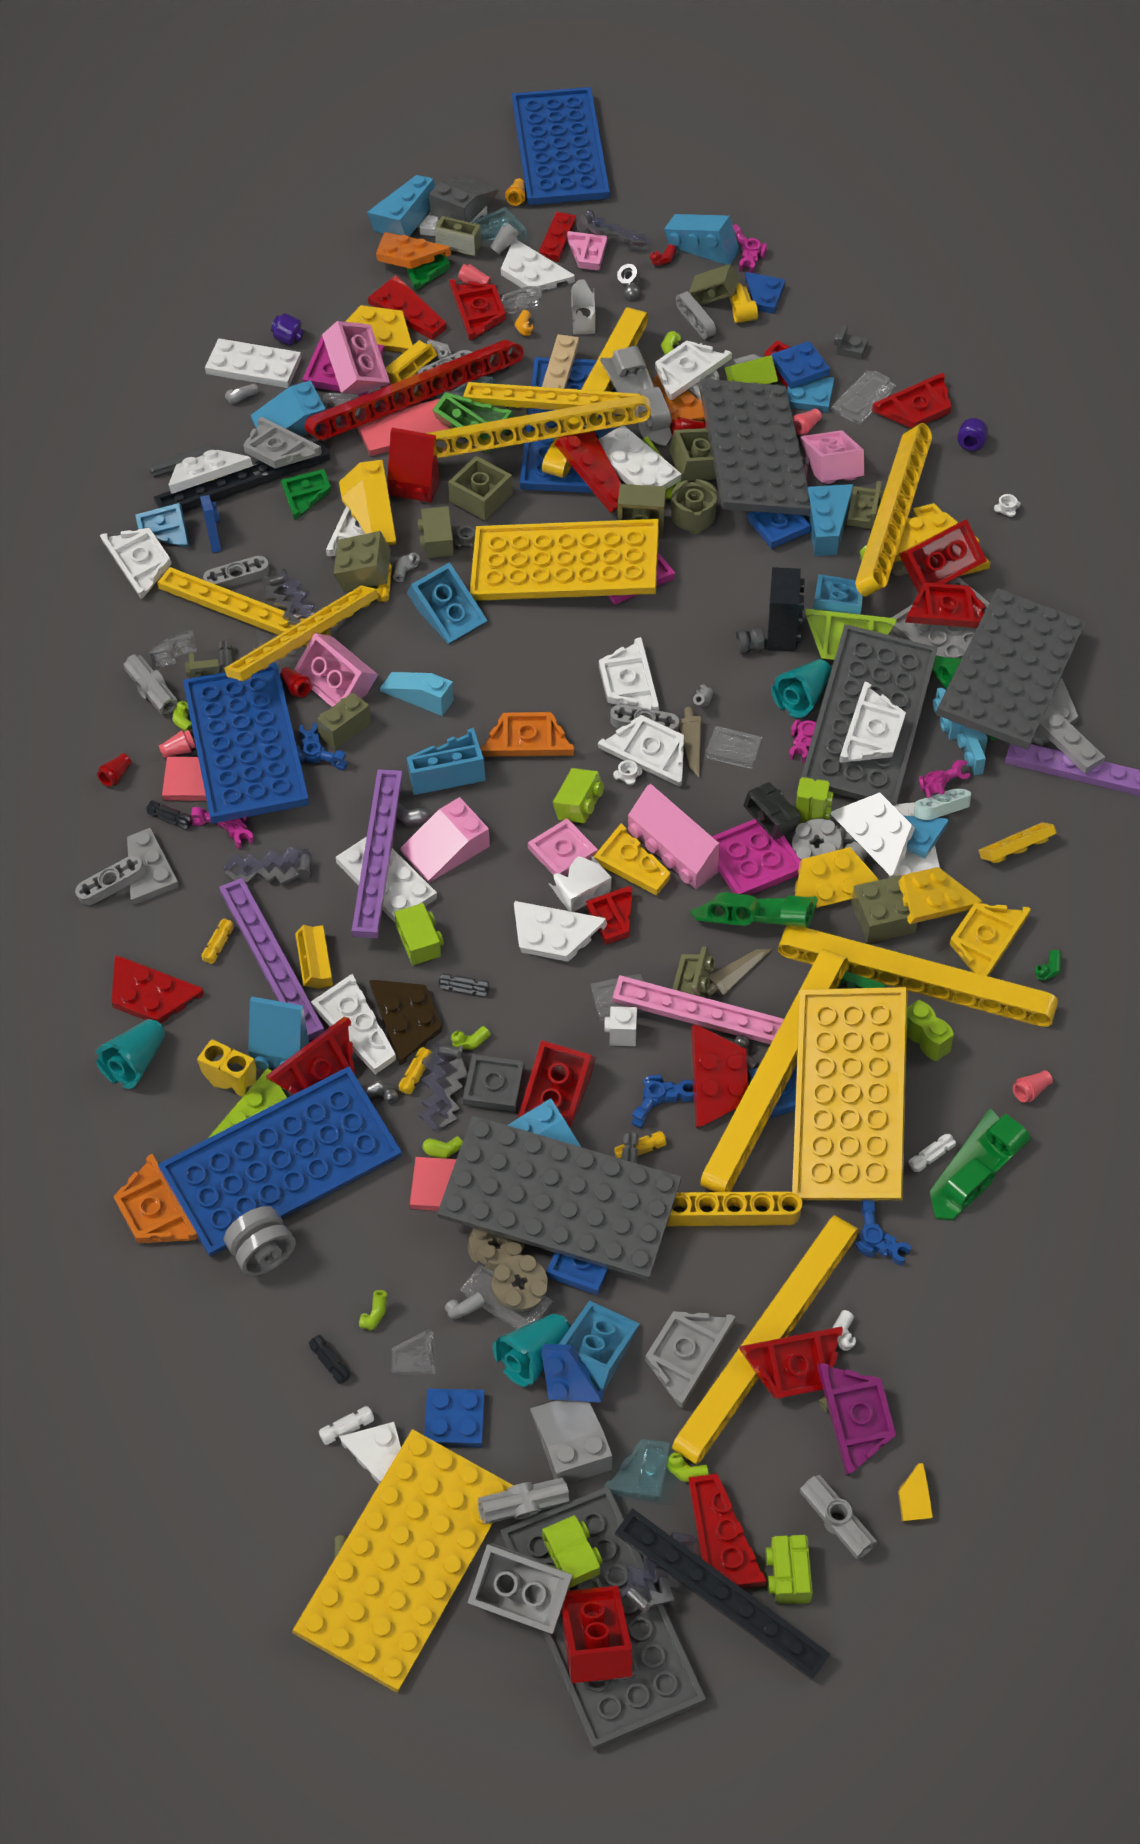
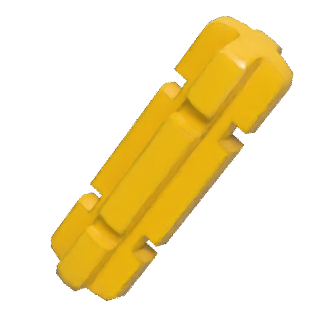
[377,563,392,602]
[201,918,234,964]
[398,1047,432,1095]
[614,1131,666,1159]

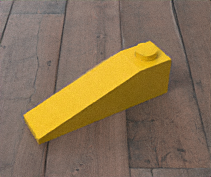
[339,460,396,545]

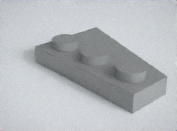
[127,828,179,906]

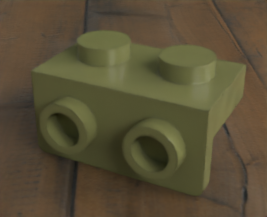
[847,481,884,529]
[673,946,715,998]

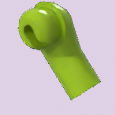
[172,701,193,733]
[451,1026,491,1050]
[667,1453,709,1482]

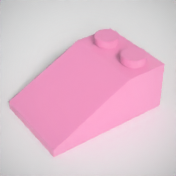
[800,430,864,484]
[400,797,490,883]

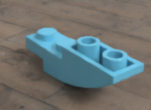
[933,688,988,775]

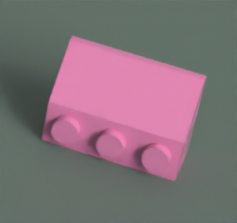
[322,321,390,394]
[294,633,378,707]

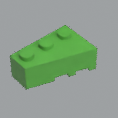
[432,392,514,455]

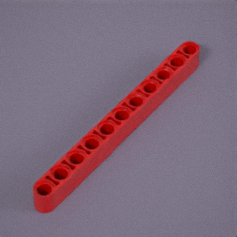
[305,340,524,440]

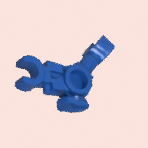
[296,723,348,770]
[631,1074,694,1128]
[855,1200,912,1266]

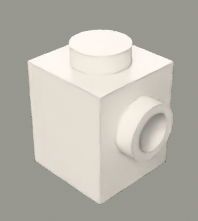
[605,1006,637,1046]

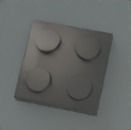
[463,1054,525,1111]

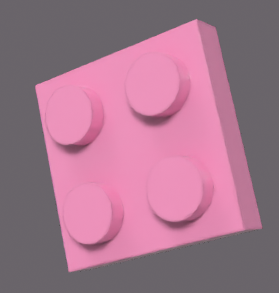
[528,818,598,876]

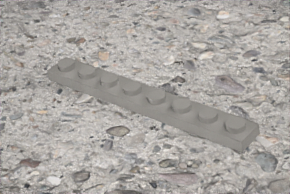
[958,640,1105,774]

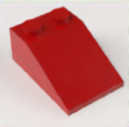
[387,427,439,503]
[899,519,987,594]
[518,1040,597,1129]
[561,1586,632,1684]

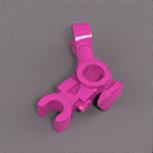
[733,224,767,273]
[789,720,816,763]
[918,760,970,797]
[191,807,253,849]

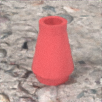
[458,264,491,285]
[793,409,822,435]
[158,730,196,759]
[1013,1070,1053,1103]

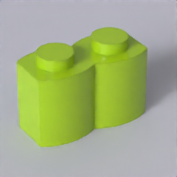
[907,1000,954,1061]
[542,1515,603,1588]

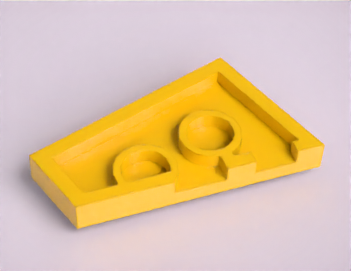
[594,823,671,896]

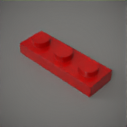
[538,212,576,262]

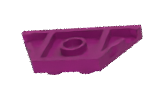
[817,1363,896,1475]

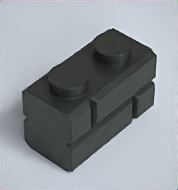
[743,782,801,840]

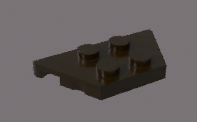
[369,980,442,1066]

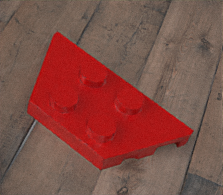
[449,279,506,341]
[872,373,951,428]
[905,582,986,628]
[112,955,204,1024]
[266,1016,355,1095]
[691,1025,748,1128]
[739,1326,843,1399]

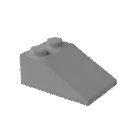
[530,1400,612,1484]
[468,1543,573,1634]

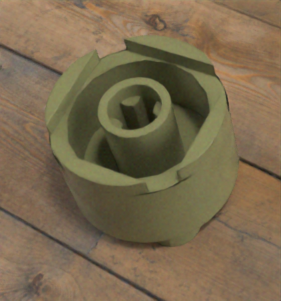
[671,479,717,534]

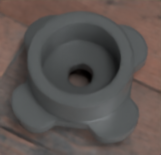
[455,526,476,547]

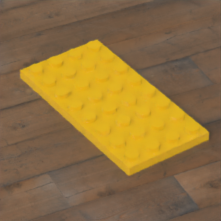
[470,519,659,601]
[792,987,908,1201]
[292,1429,514,1693]

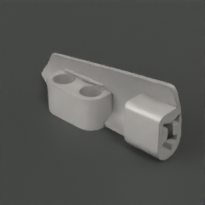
[600,346,672,448]

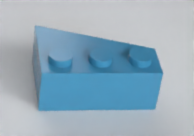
[367,175,436,236]
[664,214,740,265]
[808,484,853,556]
[406,727,486,795]

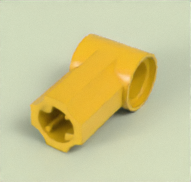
[729,283,758,323]

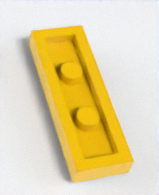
[978,822,1057,863]

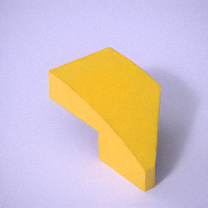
[898,1463,933,1521]

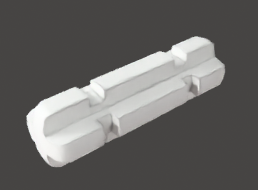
[908,1134,956,1172]
[319,1406,374,1445]

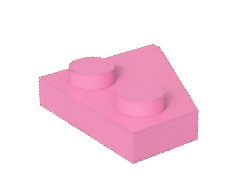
[567,231,607,270]

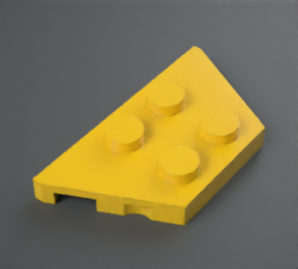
[345,305,413,353]
[894,512,980,562]
[794,847,879,908]
[898,867,982,924]
[950,903,1031,977]

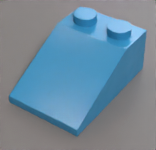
[251,380,326,436]
[407,562,488,644]
[813,574,863,615]
[248,996,309,1070]
[507,1098,581,1147]
[559,1300,640,1392]

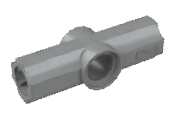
[123,654,178,715]
[800,1474,877,1559]
[477,1478,569,1524]

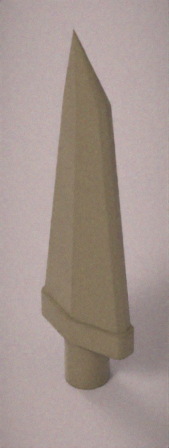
[679,707,702,777]
[704,949,772,998]

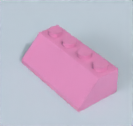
[628,784,719,889]

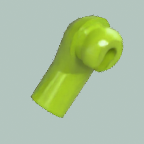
[661,331,681,355]
[422,1136,463,1159]
[359,1290,387,1331]

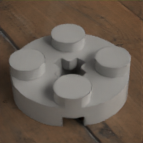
[792,819,843,860]

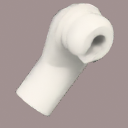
[832,1310,856,1351]

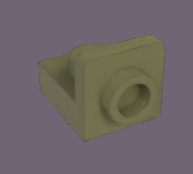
[185,652,220,678]

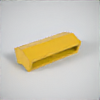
[385,340,437,384]
[295,925,333,989]

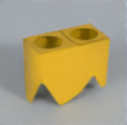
[197,1039,256,1097]

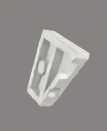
[340,1422,401,1484]

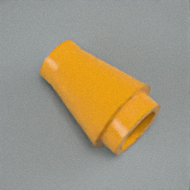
[505,178,525,206]

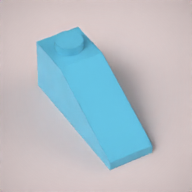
[380,672,454,716]

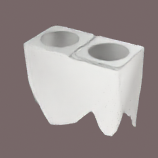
[571,279,595,335]
[548,856,611,912]

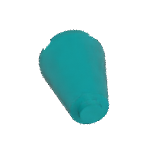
[771,659,832,718]
[95,1019,165,1089]
[492,1313,570,1387]

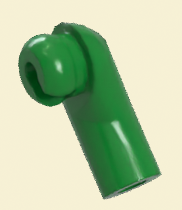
[1034,950,1062,981]

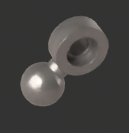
[617,264,640,301]

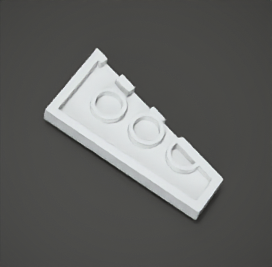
[311,974,396,1075]

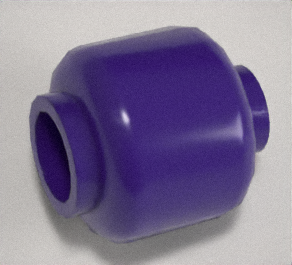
[271,313,304,346]
[957,418,988,451]

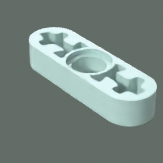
[914,789,971,820]

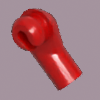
[650,244,677,266]

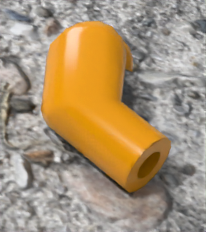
[514,310,534,336]

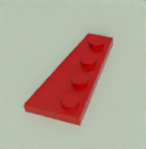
[368,275,446,340]
[555,431,621,513]
[688,1474,767,1589]

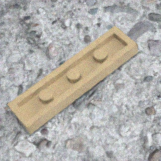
[542,334,579,389]

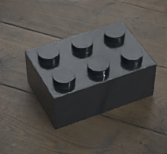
[767,567,805,652]

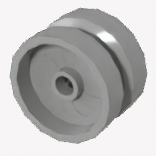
[224,1206,296,1276]

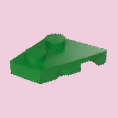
[405,254,450,291]
[281,469,331,520]

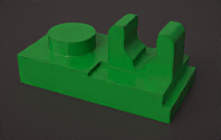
[837,971,888,989]

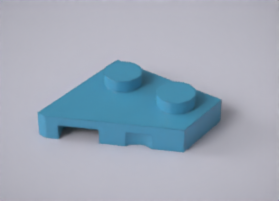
[787,377,834,413]
[135,503,190,547]
[904,816,949,859]

